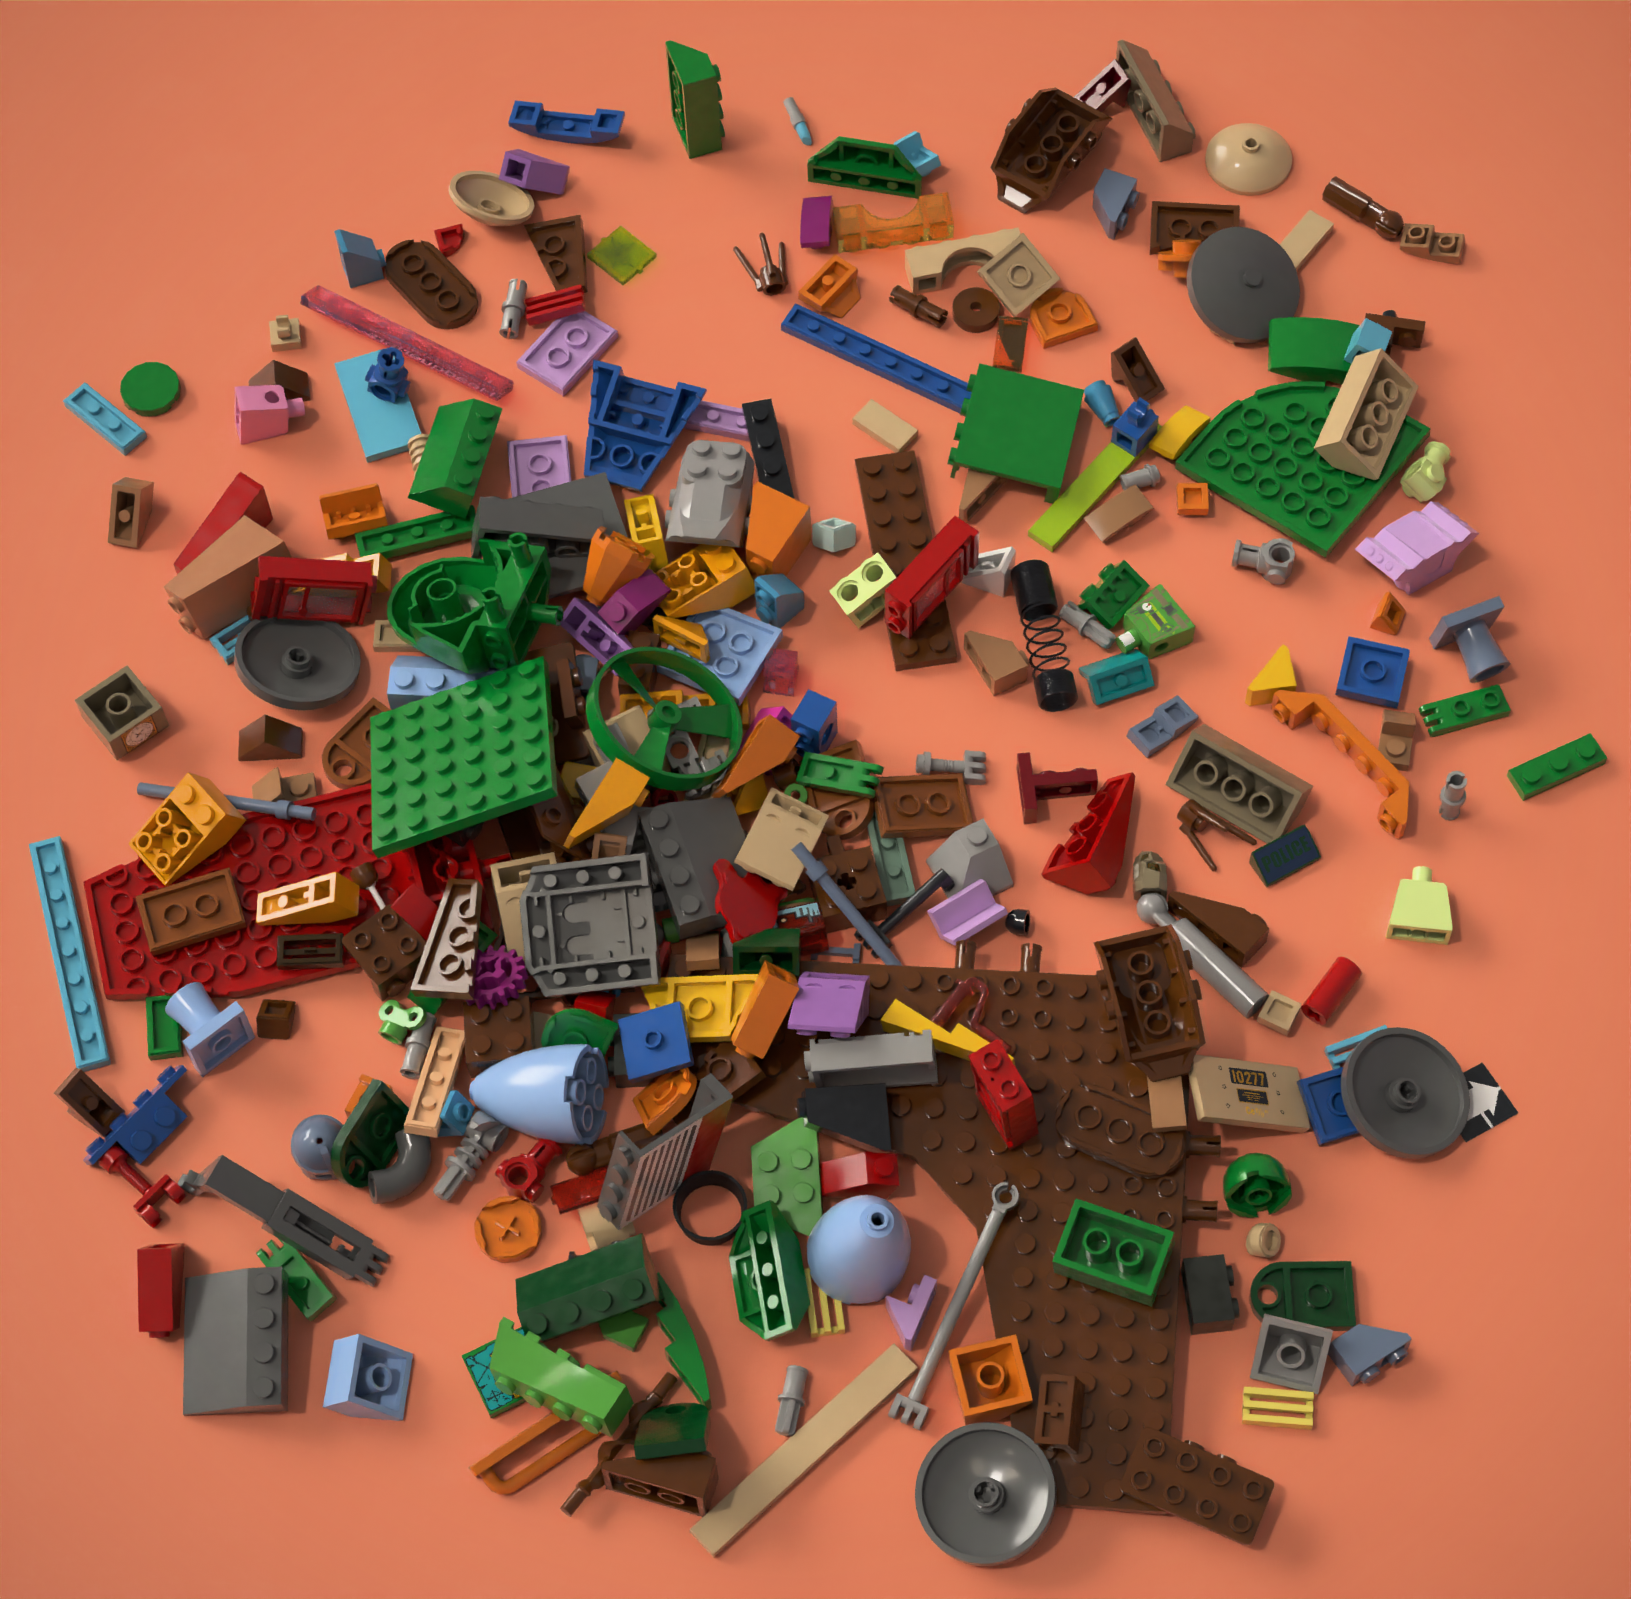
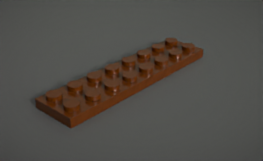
[855,450,957,671]

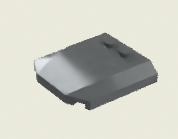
[519,853,661,998]

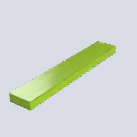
[1028,424,1162,552]

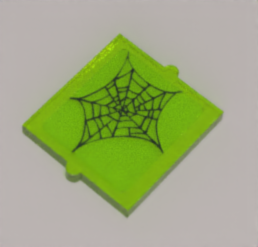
[587,226,657,285]

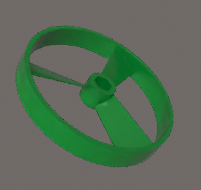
[586,647,743,791]

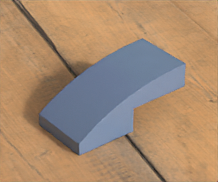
[1126,695,1199,758]

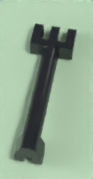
[854,868,955,959]

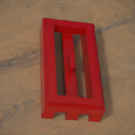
[525,284,585,326]

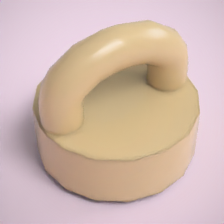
[1246,1223,1281,1258]

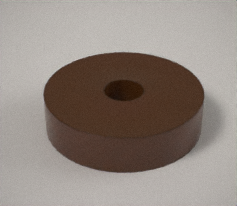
[952,287,1000,333]

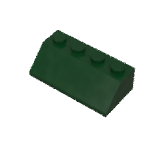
[515,1233,665,1343]

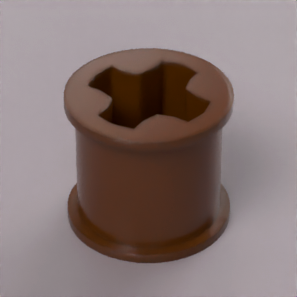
[772,759,800,790]

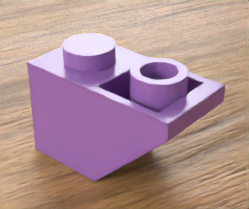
[499,149,570,195]

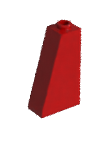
[173,471,273,574]

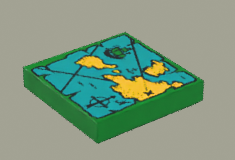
[462,1327,526,1418]

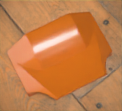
[798,254,861,318]

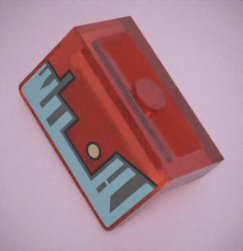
[772,901,829,957]

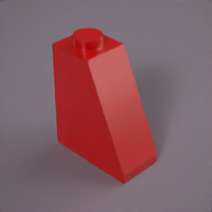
[137,1243,185,1338]

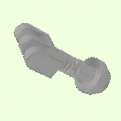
[916,750,986,785]

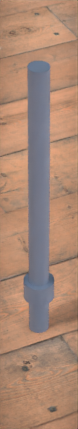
[137,782,317,820]
[791,842,903,966]

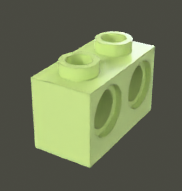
[829,552,897,628]

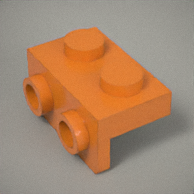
[319,483,388,540]

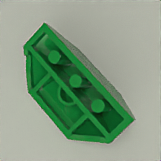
[807,136,922,199]
[729,1200,810,1341]

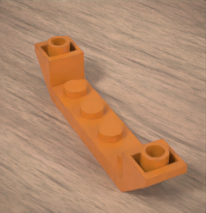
[1271,690,1409,840]

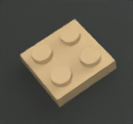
[977,233,1060,317]

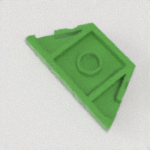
[751,1118,823,1236]

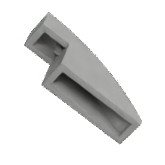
[575,722,638,855]

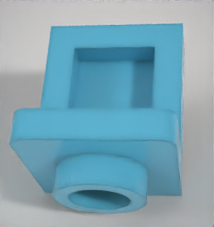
[893,131,941,177]

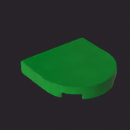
[541,1008,618,1057]

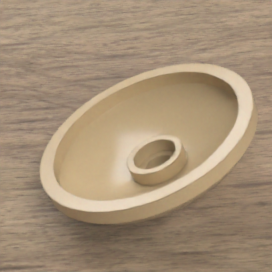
[1205,123,1292,196]
[449,171,535,226]

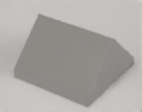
[1250,1314,1333,1394]

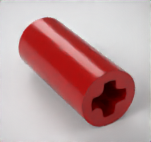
[1301,956,1362,1025]

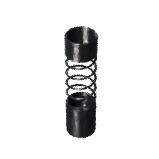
[1010,559,1078,712]

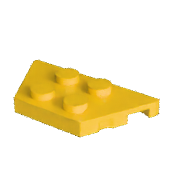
[641,974,758,1043]

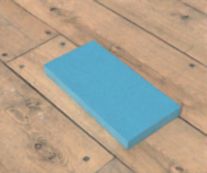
[334,347,421,463]

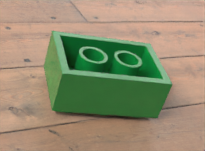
[1052,1198,1175,1307]

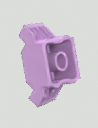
[1355,501,1479,595]

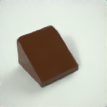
[256,999,296,1040]

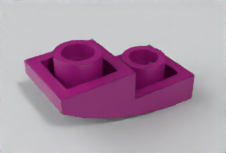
[800,196,833,249]

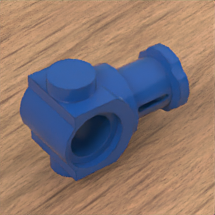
[365,347,411,403]

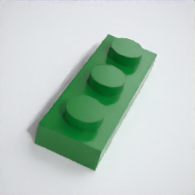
[1507,733,1607,801]

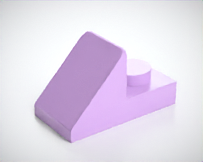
[886,1275,937,1351]

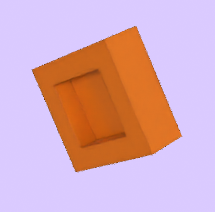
[1176,483,1209,515]

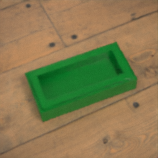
[146,995,183,1061]

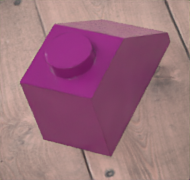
[597,569,672,635]

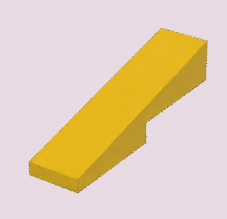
[880,999,1015,1066]

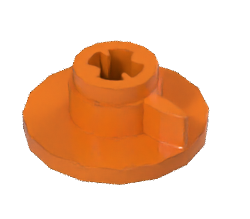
[1158,239,1202,278]

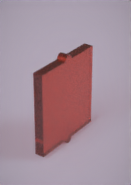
[550,1168,607,1214]

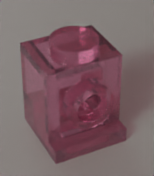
[763,648,799,697]

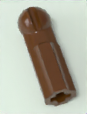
[1322,176,1404,239]
[566,1123,663,1176]

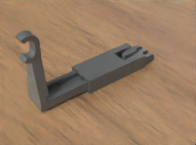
[177,1155,390,1287]

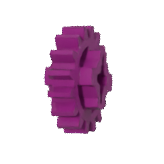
[466,945,528,1010]

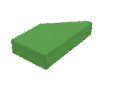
[599,1311,649,1352]

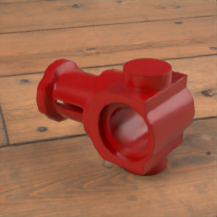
[495,1138,563,1203]

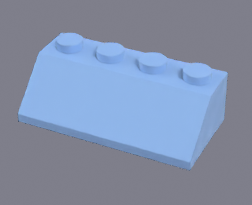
[387,655,500,710]

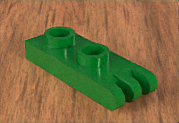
[1418,684,1511,737]
[796,752,884,798]
[256,1238,337,1321]

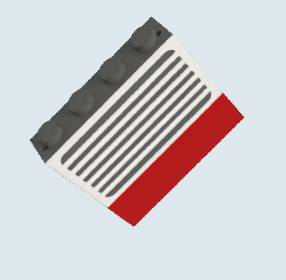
[597,1073,733,1230]

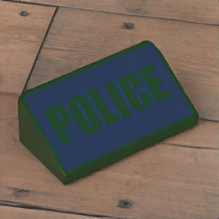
[1249,824,1321,888]

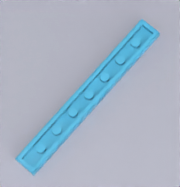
[29,836,111,1072]

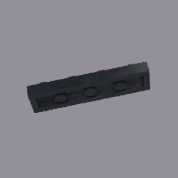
[742,398,794,498]

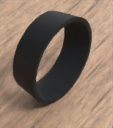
[673,1170,747,1246]

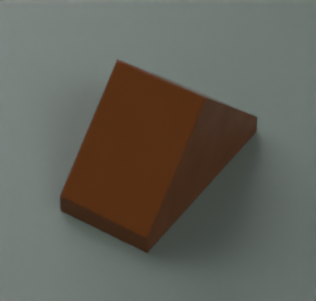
[248,360,310,401]
[238,714,303,761]

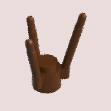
[733,233,788,296]
[1177,799,1257,871]

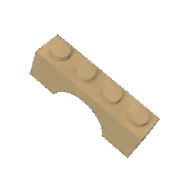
[905,227,1021,295]

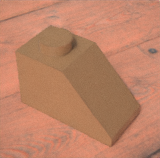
[108,477,154,548]
[964,631,1030,696]

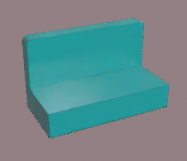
[1079,649,1155,705]

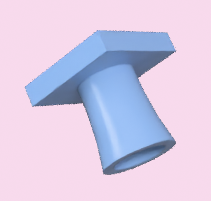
[165,982,255,1077]

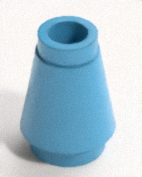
[1084,380,1120,427]

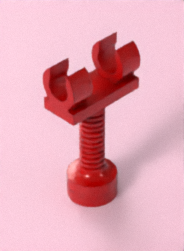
[99,1145,187,1228]

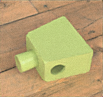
[1386,866,1453,945]

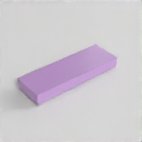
[684,400,749,442]

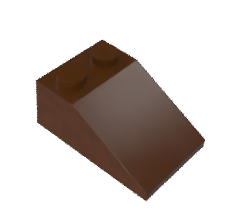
[601,1451,719,1517]

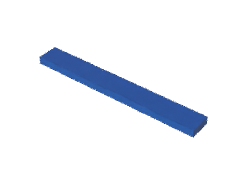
[781,303,972,413]

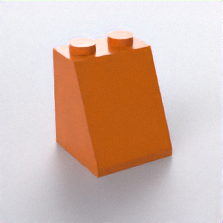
[746,481,811,580]

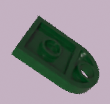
[331,1079,409,1188]
[1249,1261,1356,1331]
[634,1403,711,1460]

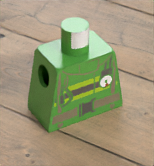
[1115,584,1195,659]

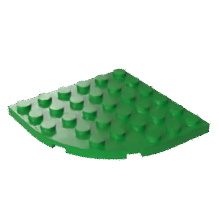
[1175,381,1431,558]

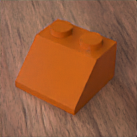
[948,1334,1033,1426]

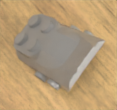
[665,440,755,548]

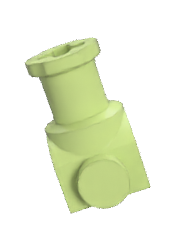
[1400,441,1451,503]

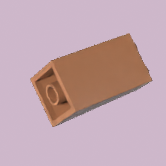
[164,515,294,639]

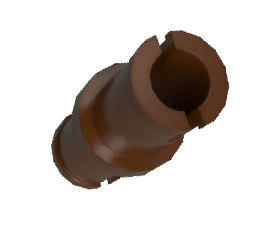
[889,285,948,328]

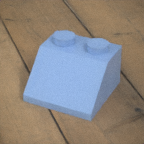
[323,1334,413,1421]

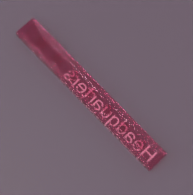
[300,285,514,401]

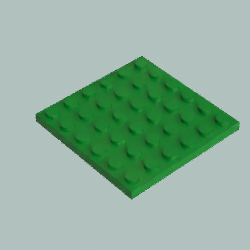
[370,656,558,858]

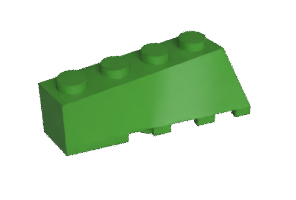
[489,1317,634,1437]

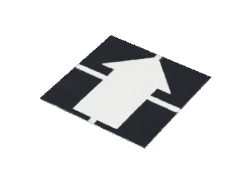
[1460,1062,1518,1142]

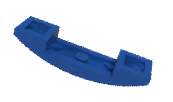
[508,100,625,143]

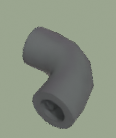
[368,1130,431,1204]

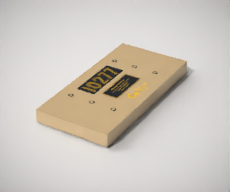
[1188,1055,1311,1133]

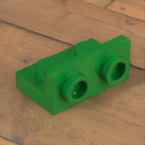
[1077,560,1150,630]

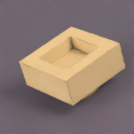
[1257,990,1302,1036]

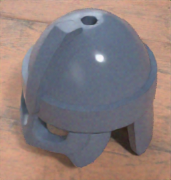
[290,1114,343,1180]

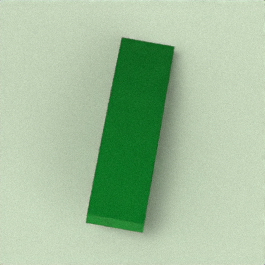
[656,1272,712,1410]

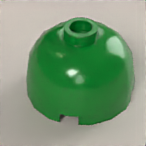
[1223,1153,1292,1218]

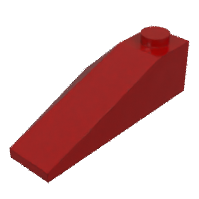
[1041,772,1136,894]

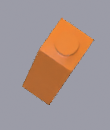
[731,960,799,1059]

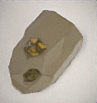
[1133,851,1167,901]

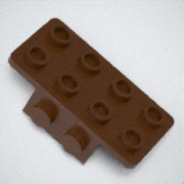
[523,642,590,766]
[1120,1427,1274,1546]

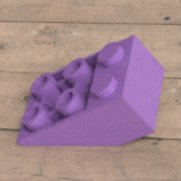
[788,971,870,1038]

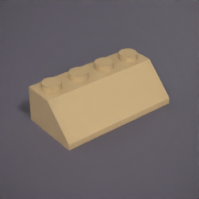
[1314,348,1419,480]

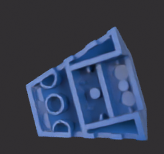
[584,359,707,492]

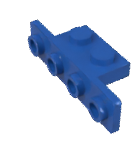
[83,1065,188,1165]

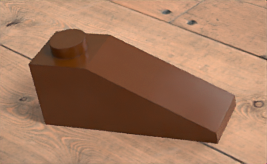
[1168,891,1269,968]

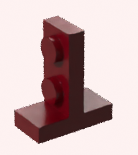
[1016,752,1098,824]

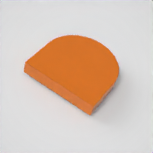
[1030,287,1098,349]
[632,1068,697,1136]

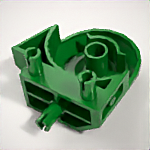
[387,532,563,674]

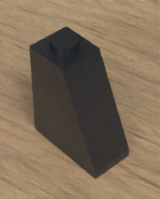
[797,1083,892,1153]

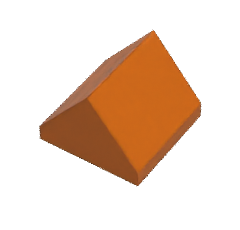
[1369,592,1406,635]

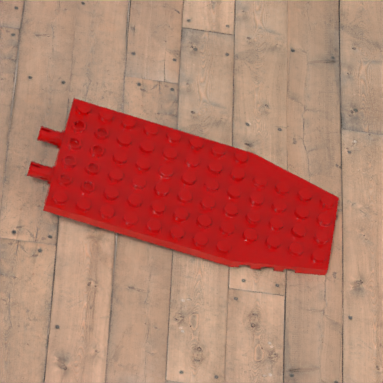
[83,783,511,1000]

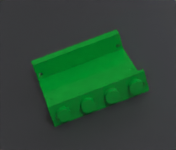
[947,363,1084,504]

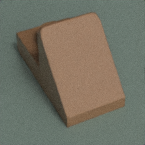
[1378,709,1416,771]
[252,767,317,802]

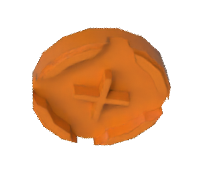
[474,1196,542,1263]

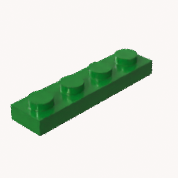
[355,505,476,559]

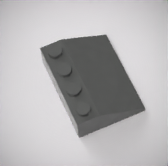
[638,797,761,940]
[183,1267,289,1416]

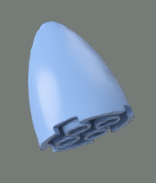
[469,1044,609,1145]
[806,1195,911,1305]

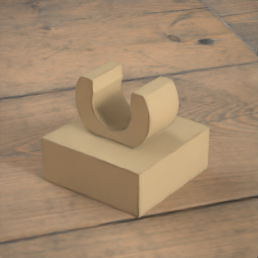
[269,315,302,352]

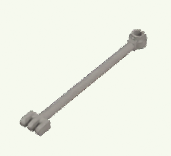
[888,1182,1019,1431]

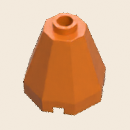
[583,526,655,607]

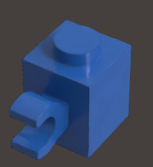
[1111,397,1159,457]

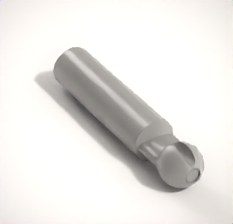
[1136,893,1269,1018]

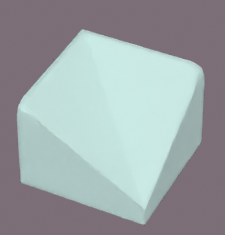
[812,517,856,552]

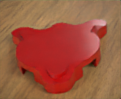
[713,859,788,944]

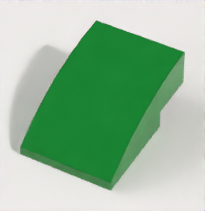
[1268,317,1360,385]

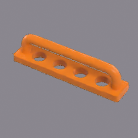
[468,1370,622,1495]

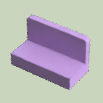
[927,879,1008,945]

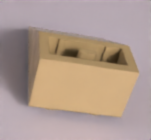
[734,788,829,891]
[490,852,557,963]

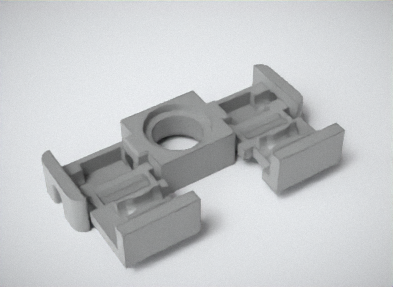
[647,696,730,801]

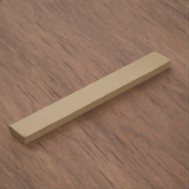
[690,1344,918,1558]

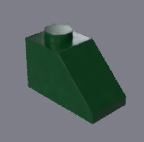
[732,928,801,976]

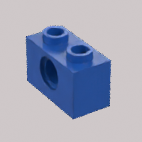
[791,689,838,757]

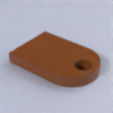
[322,697,390,790]
[799,740,875,840]

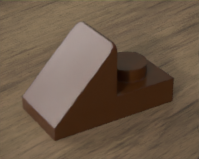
[1365,313,1425,356]
[1111,337,1165,402]
[54,1068,125,1137]

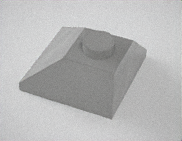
[926,818,1013,898]

